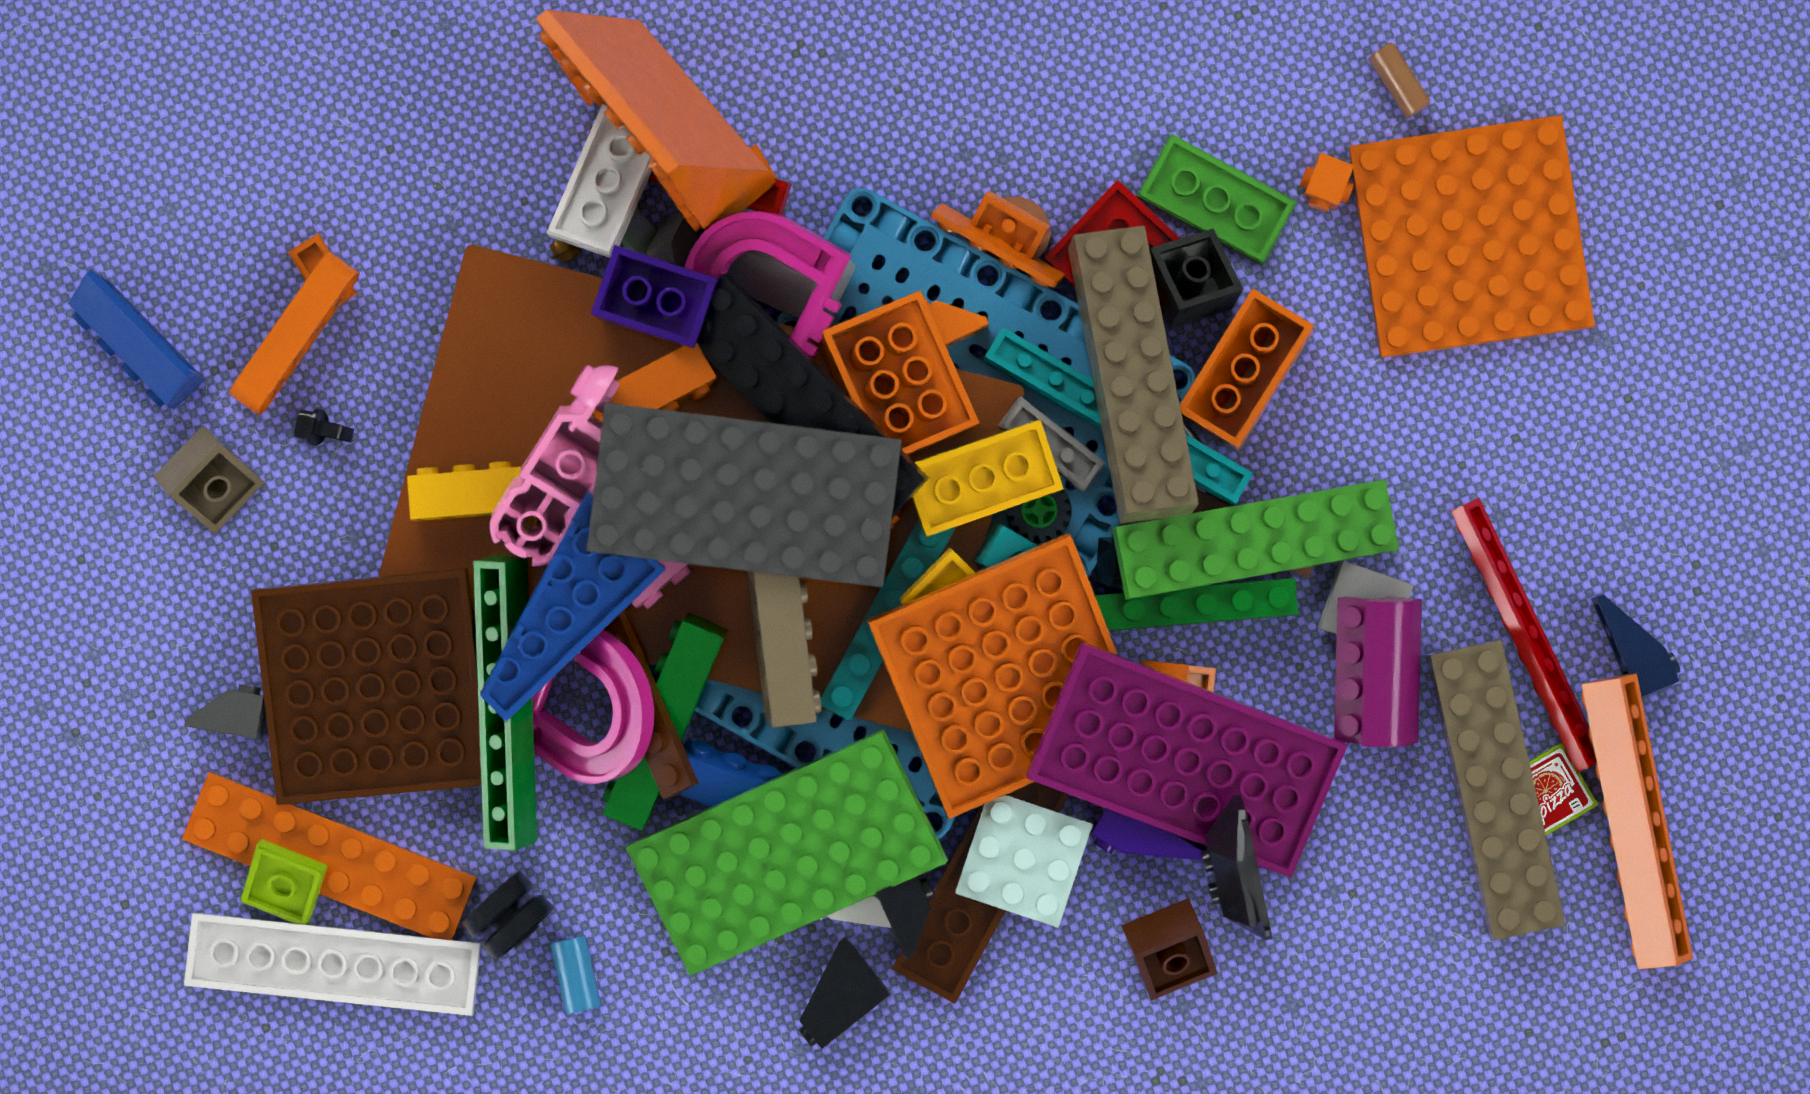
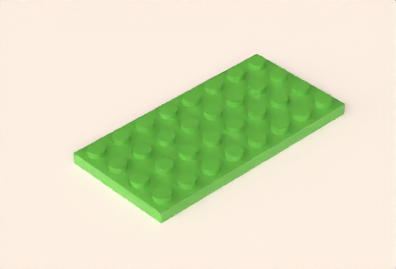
[625,729,948,976]

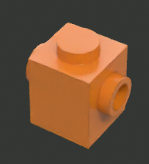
[1299,153,1354,212]

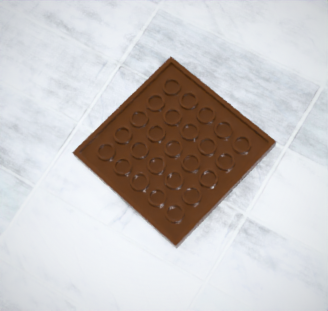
[251,568,481,805]

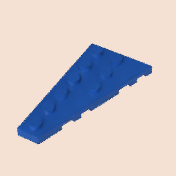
[480,490,666,722]

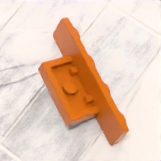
[931,191,1065,288]

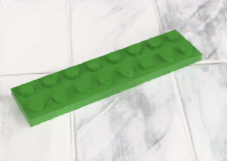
[1112,479,1399,600]

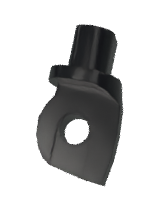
[294,408,354,446]

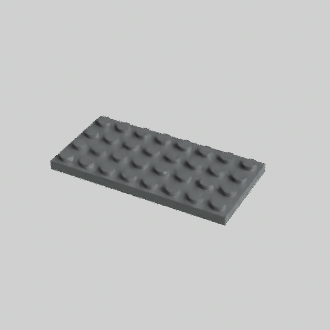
[587,403,901,587]

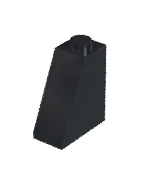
[799,936,891,1049]

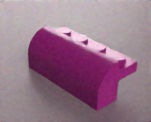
[1334,596,1422,747]

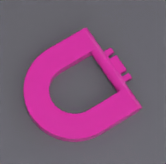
[684,211,852,356]
[532,629,654,784]

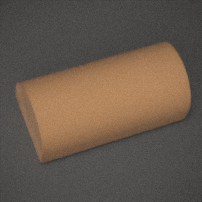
[1368,42,1430,119]

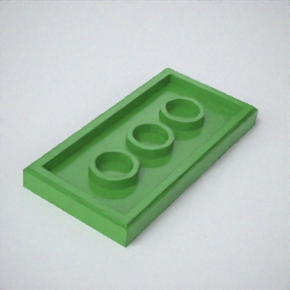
[1137,134,1297,266]

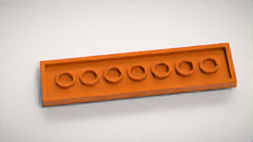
[182,772,478,940]

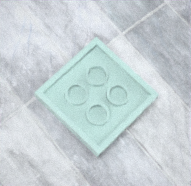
[955,795,1093,928]

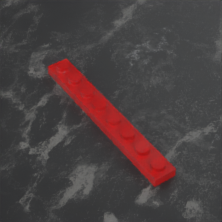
[1451,498,1597,772]

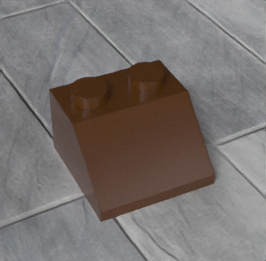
[1121,898,1218,1000]

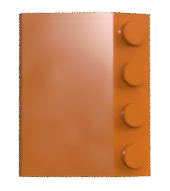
[817,290,980,457]

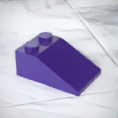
[591,245,718,348]

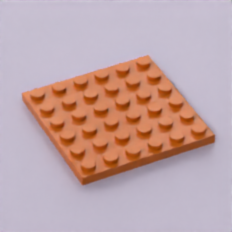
[1348,115,1595,359]
[867,533,1118,819]

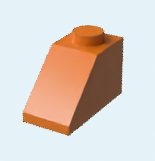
[925,299,989,348]

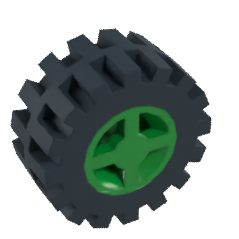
[1006,489,1072,544]

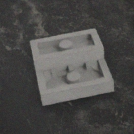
[1317,561,1414,636]

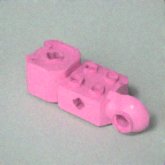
[490,364,620,566]

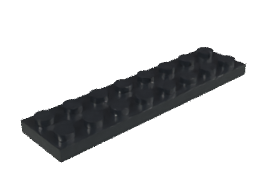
[697,274,929,519]

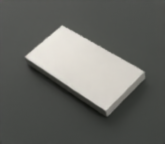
[547,104,652,258]

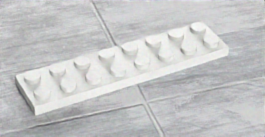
[184,913,481,1016]

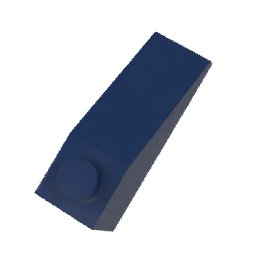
[1591,594,1680,697]

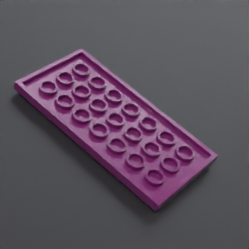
[1026,641,1348,878]

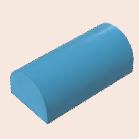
[550,935,602,1014]

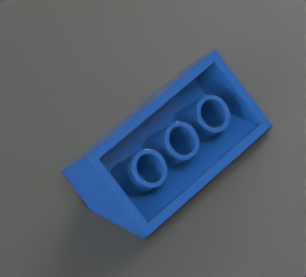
[68,269,205,409]

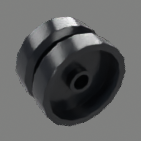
[461,870,555,962]

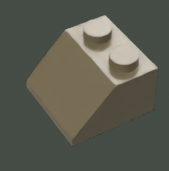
[153,425,265,534]

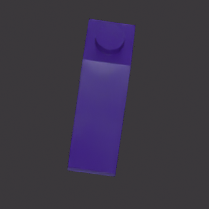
[1090,808,1202,860]

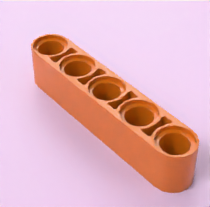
[229,251,360,416]

